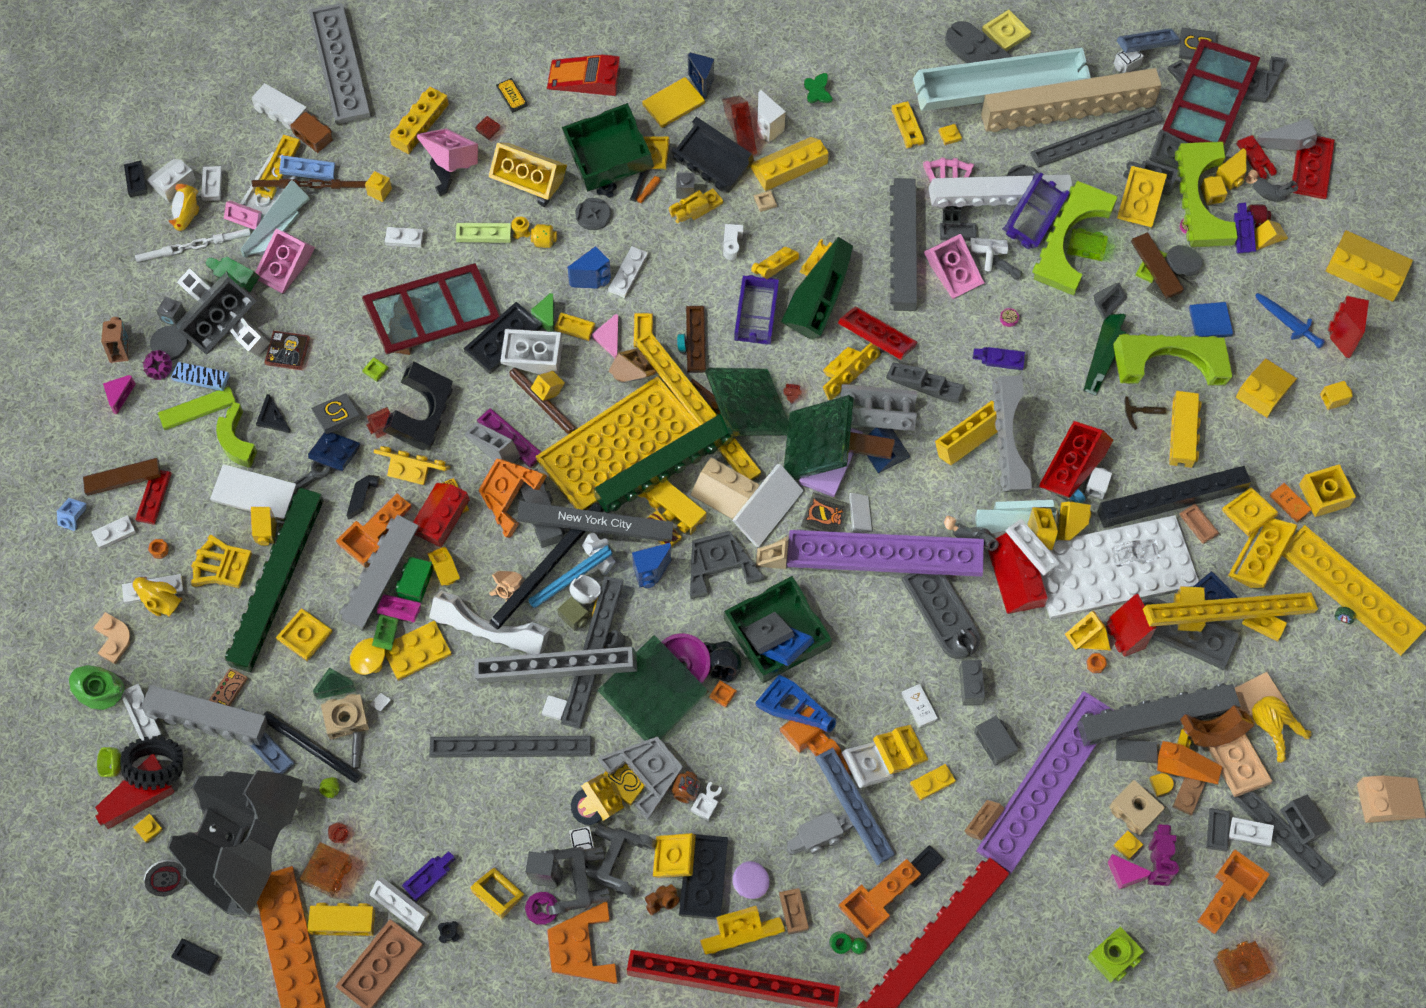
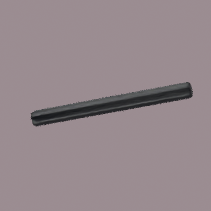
[263,711,362,783]

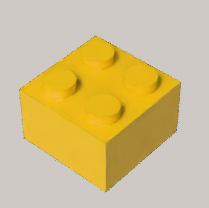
[1299,464,1356,517]

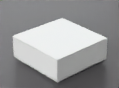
[542,695,567,721]

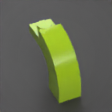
[216,402,257,468]

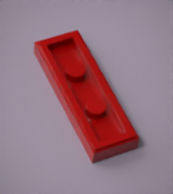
[135,470,172,525]

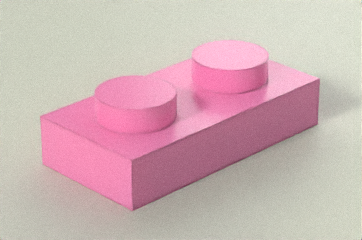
[224,200,262,230]

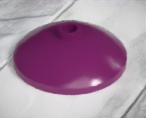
[652,633,711,693]

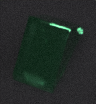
[313,667,356,700]

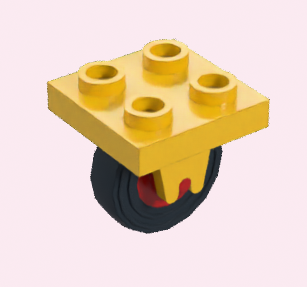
[571,774,624,825]

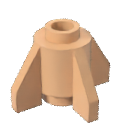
[489,571,524,601]

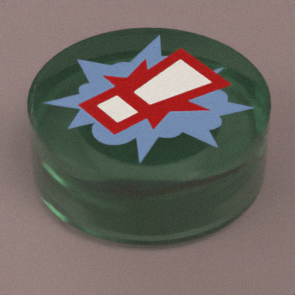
[1334,607,1356,624]

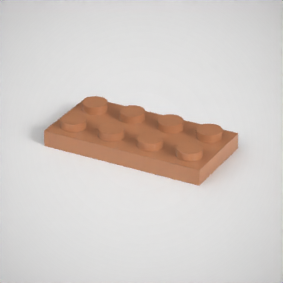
[335,919,423,1008]

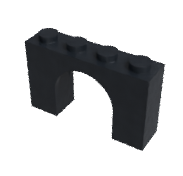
[383,361,453,450]

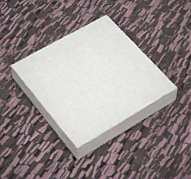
[842,742,894,789]

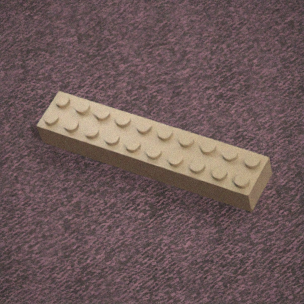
[981,68,1162,132]

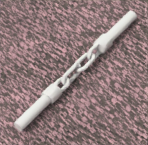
[135,228,251,262]

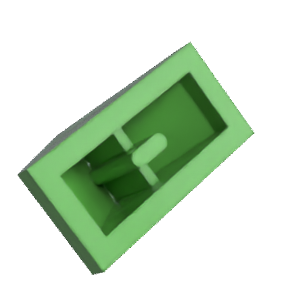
[531,293,554,332]

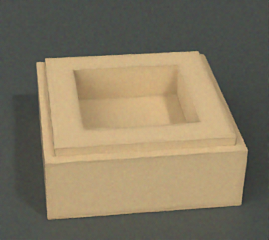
[754,190,777,212]

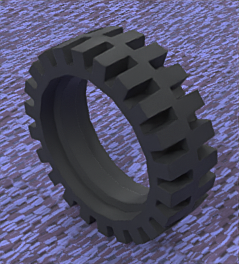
[121,736,183,790]

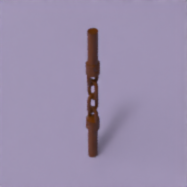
[252,179,367,189]

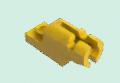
[669,188,723,223]

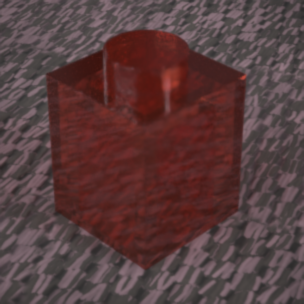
[366,407,391,438]

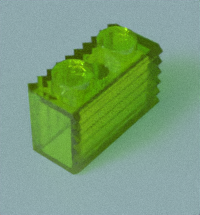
[1067,228,1108,261]

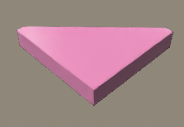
[592,314,618,358]

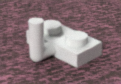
[970,238,1008,271]
[582,532,615,575]

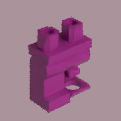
[1148,824,1179,886]

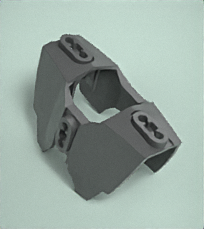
[167,770,303,916]

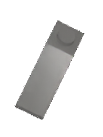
[1257,118,1317,150]
[464,423,520,463]

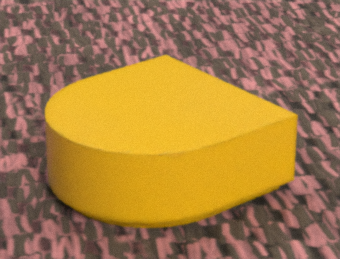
[1149,773,1174,797]

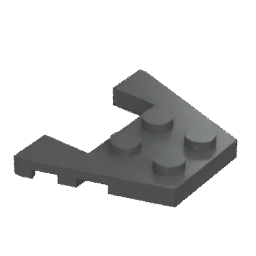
[1218,54,1287,102]
[690,531,764,599]

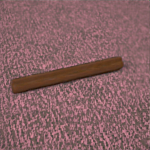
[509,368,576,434]

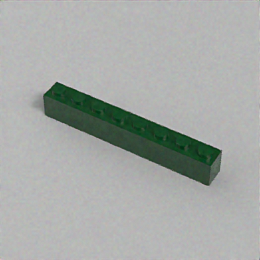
[594,413,735,513]

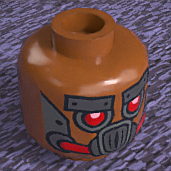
[672,771,701,803]

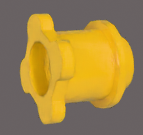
[511,216,531,239]

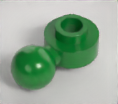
[829,931,867,955]

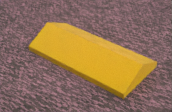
[1228,518,1297,588]

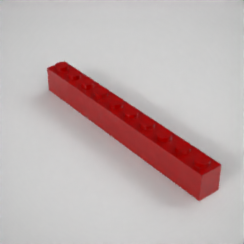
[857,858,1009,1008]
[627,949,840,1008]

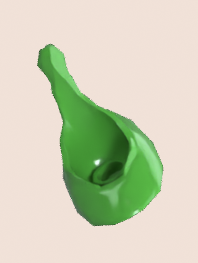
[69,665,125,710]

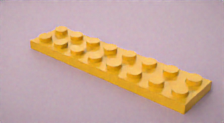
[1282,525,1426,656]

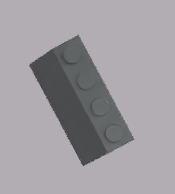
[176,271,257,354]

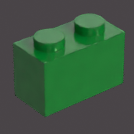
[395,557,434,603]

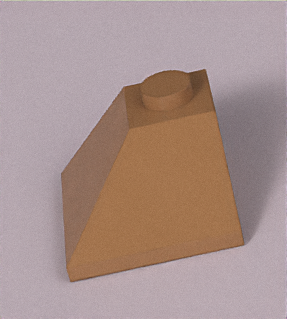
[608,348,658,382]

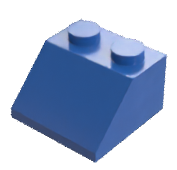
[567,246,611,289]
[632,543,671,589]

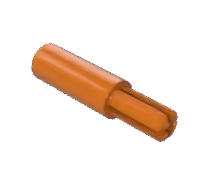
[637,176,661,203]

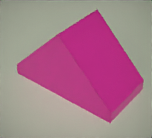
[103,375,136,414]
[1107,854,1151,889]

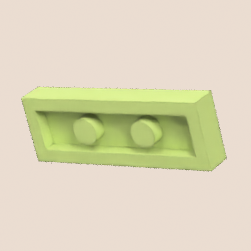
[456,223,511,243]

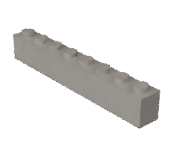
[475,647,637,683]

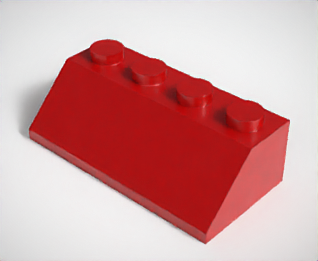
[988,532,1048,614]

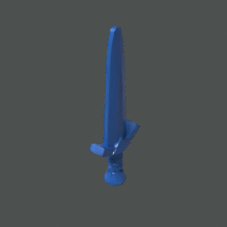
[1255,293,1325,348]

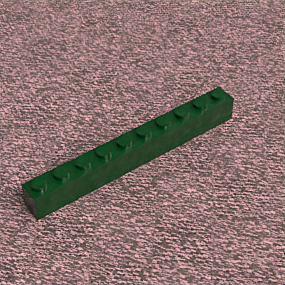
[225,488,324,673]

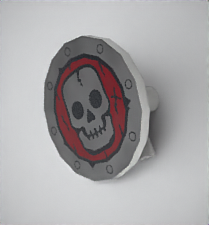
[144,860,186,897]

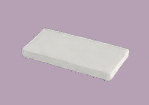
[240,152,298,219]
[210,464,297,521]
[732,464,803,547]

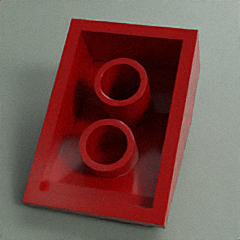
[1106,594,1156,657]

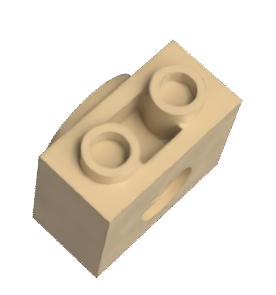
[321,694,369,740]
[1109,780,1165,836]

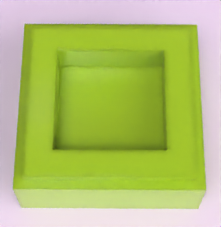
[362,357,389,382]

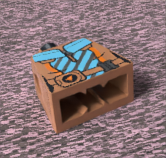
[101,317,129,363]

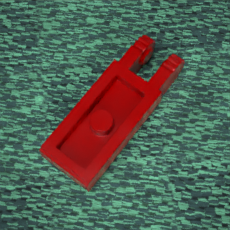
[1236,135,1277,179]

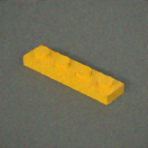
[255,135,301,200]

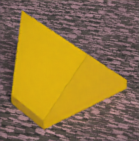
[1065,611,1111,651]

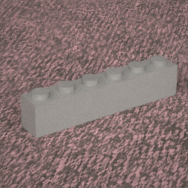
[339,515,418,631]
[141,685,268,745]

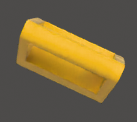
[470,867,525,919]

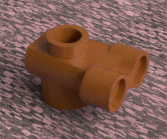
[645,884,679,916]

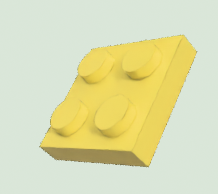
[982,10,1031,51]

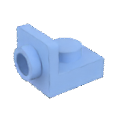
[57,498,86,531]

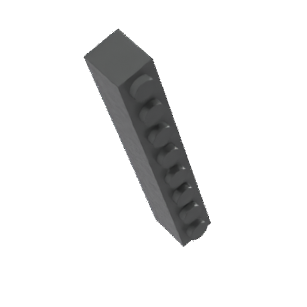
[890,178,917,311]
[1077,683,1241,747]

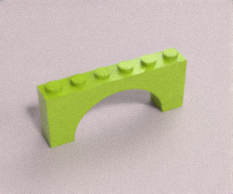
[1175,142,1237,247]
[1032,181,1118,296]
[1113,334,1232,385]

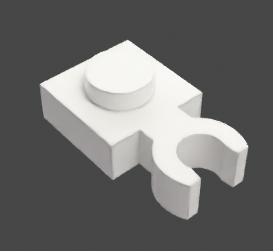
[691,782,722,821]

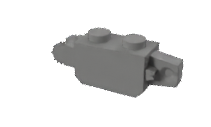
[786,812,854,855]

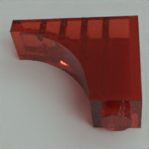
[722,95,757,155]

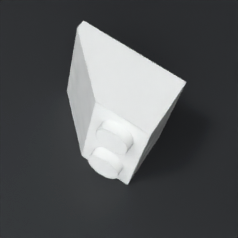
[757,90,786,143]
[146,159,196,202]

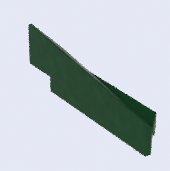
[1083,314,1126,396]

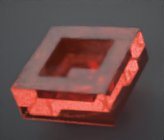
[475,116,501,140]

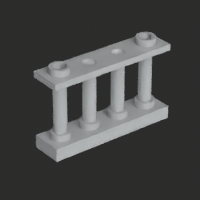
[839,384,917,431]

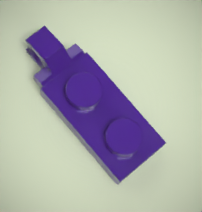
[1233,202,1256,254]
[972,347,1025,370]
[402,851,456,902]

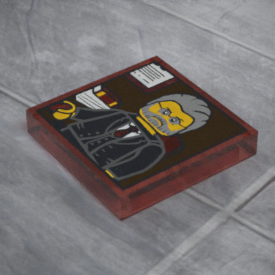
[264,331,310,371]

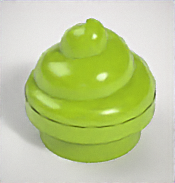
[319,777,340,798]

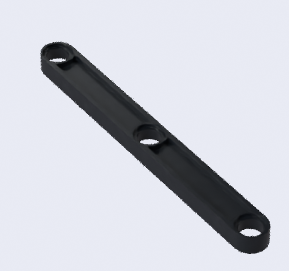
[489,501,604,630]

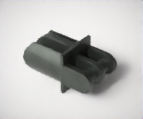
[942,206,962,228]

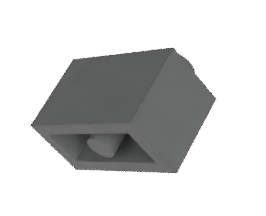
[959,660,985,706]
[974,715,1018,766]
[1280,794,1330,845]

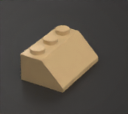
[691,458,760,519]

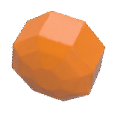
[148,539,169,559]
[1086,653,1107,673]

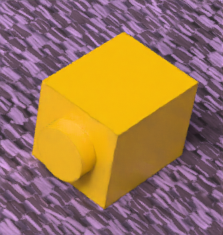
[365,171,392,202]
[1200,176,1227,205]
[531,371,565,401]
[1320,381,1353,410]

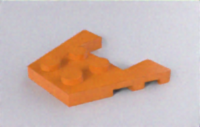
[479,458,547,538]
[547,902,617,984]

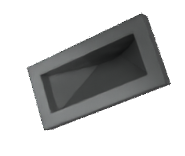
[1093,283,1127,319]

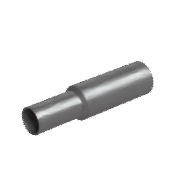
[352,732,362,768]

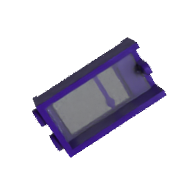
[1002,172,1070,249]
[734,275,779,345]

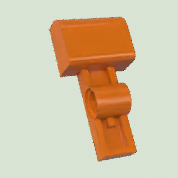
[336,493,412,568]
[780,706,852,776]
[1197,849,1270,934]
[838,859,921,938]

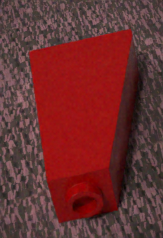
[95,754,175,829]

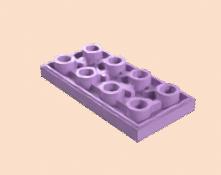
[799,419,863,497]

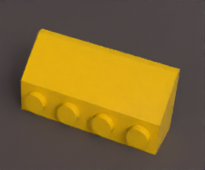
[750,137,829,191]
[489,143,567,200]

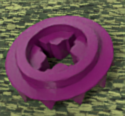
[142,350,172,380]
[525,892,558,925]

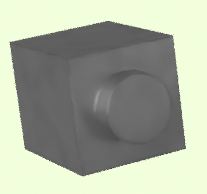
[676,173,695,199]
[156,296,186,327]

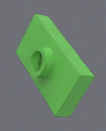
[372,614,399,650]

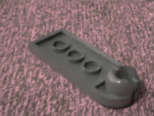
[945,21,1013,63]
[902,573,980,659]
[1142,598,1239,670]

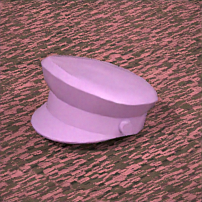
[733,861,770,899]

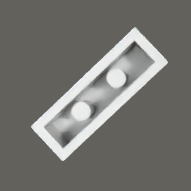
[252,83,308,129]

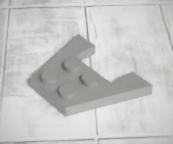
[597,737,683,821]

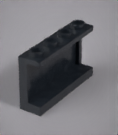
[671,116,754,193]

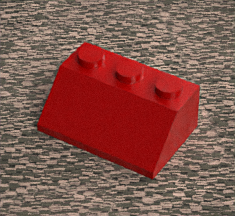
[1328,296,1369,358]
[413,483,470,548]

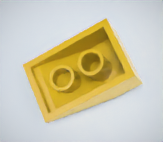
[1235,358,1297,418]

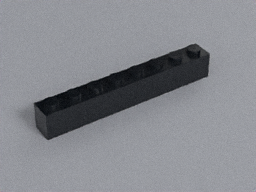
[1097,466,1251,528]

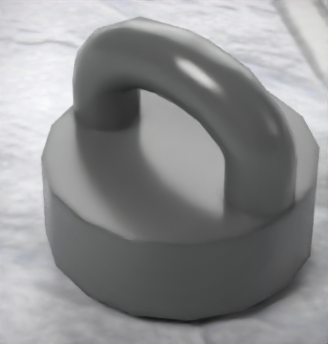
[606,630,626,648]

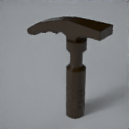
[1124,396,1166,430]

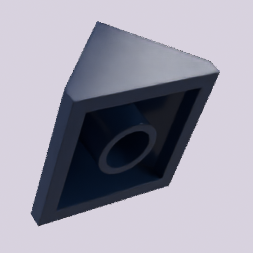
[688,52,714,99]
[866,427,911,473]

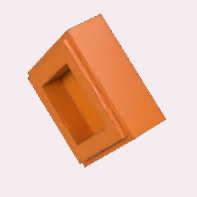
[709,680,737,708]

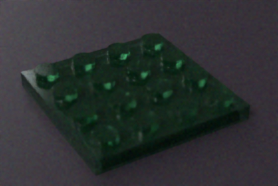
[705,367,793,436]
[784,395,854,480]
[597,635,709,741]

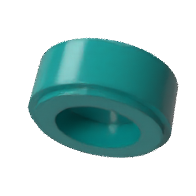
[677,333,686,352]

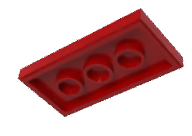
[1292,136,1335,200]
[838,306,918,360]

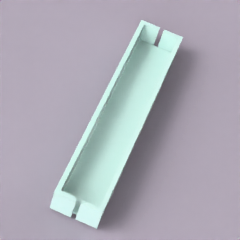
[913,48,1091,111]

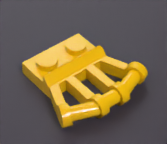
[191,534,252,588]

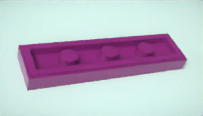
[477,408,541,468]

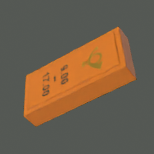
[1270,483,1312,522]

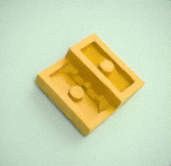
[873,725,928,774]

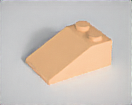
[1357,775,1426,823]

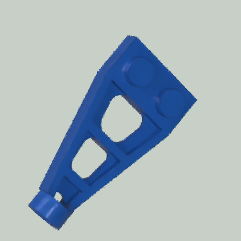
[755,674,837,733]

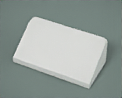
[849,493,872,533]

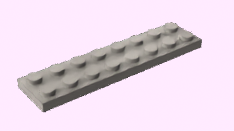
[309,3,371,124]

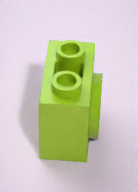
[1087,926,1144,983]

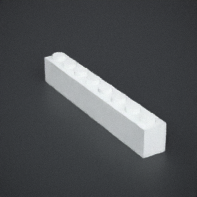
[929,175,1072,208]

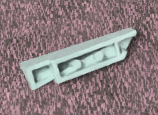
[241,180,310,257]
[975,500,1061,533]

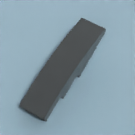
[886,362,965,404]

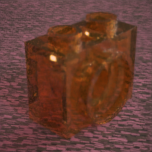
[300,842,353,898]
[1213,941,1271,992]

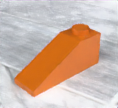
[1157,741,1222,784]

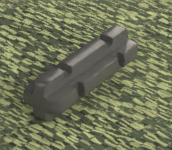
[992,255,1022,279]

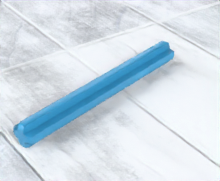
[529,546,613,608]

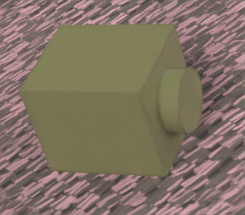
[557,596,589,631]

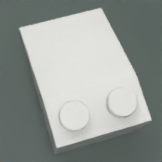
[500,329,563,375]

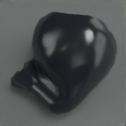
[704,641,742,682]

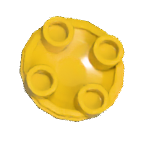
[350,638,386,675]

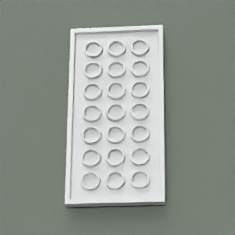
[1039,515,1199,619]

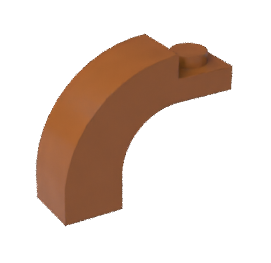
[1180,705,1255,747]

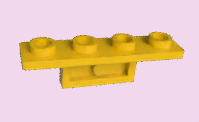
[823,342,881,401]
[373,446,450,485]
[700,906,785,955]

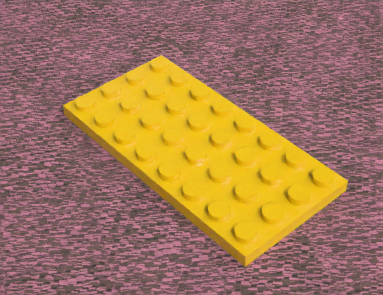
[535,376,699,510]

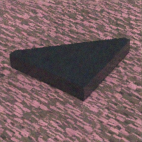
[256,394,291,433]

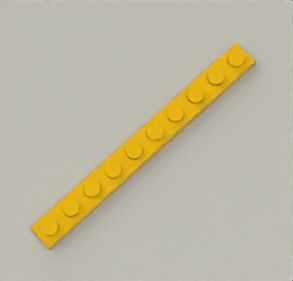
[635,331,761,481]
[1143,592,1318,626]

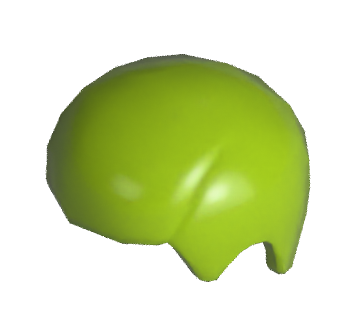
[97,747,122,777]

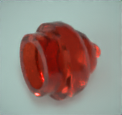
[783,384,802,403]
[328,822,349,843]

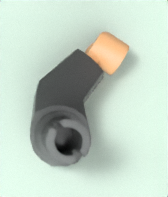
[1245,170,1298,202]
[944,516,998,551]

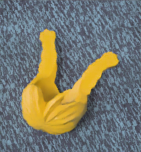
[1252,696,1312,763]

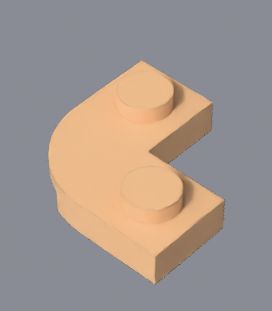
[94,612,130,664]

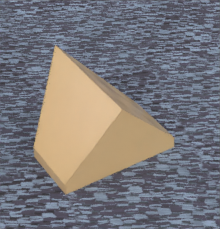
[756,536,789,569]

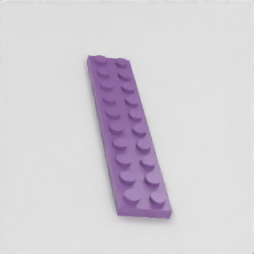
[787,530,984,577]
[976,691,1114,875]

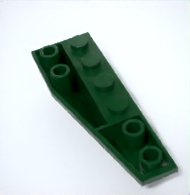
[781,237,853,340]

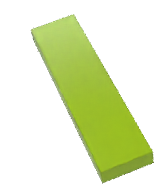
[158,386,236,431]

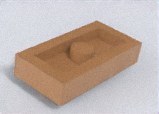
[1172,777,1205,815]
[964,800,1004,840]
[779,888,809,935]

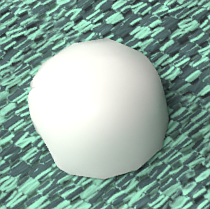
[569,575,601,604]

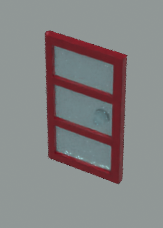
[1162,39,1261,145]
[362,263,499,355]

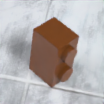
[290,112,333,153]

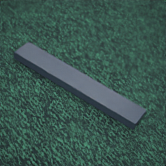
[815,748,895,865]

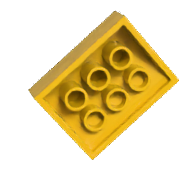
[1325,230,1413,302]

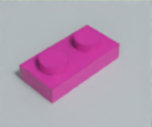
[377,594,421,622]

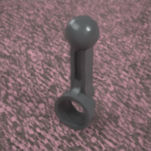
[294,461,330,494]

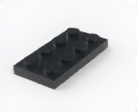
[463,302,543,374]
[679,833,728,920]

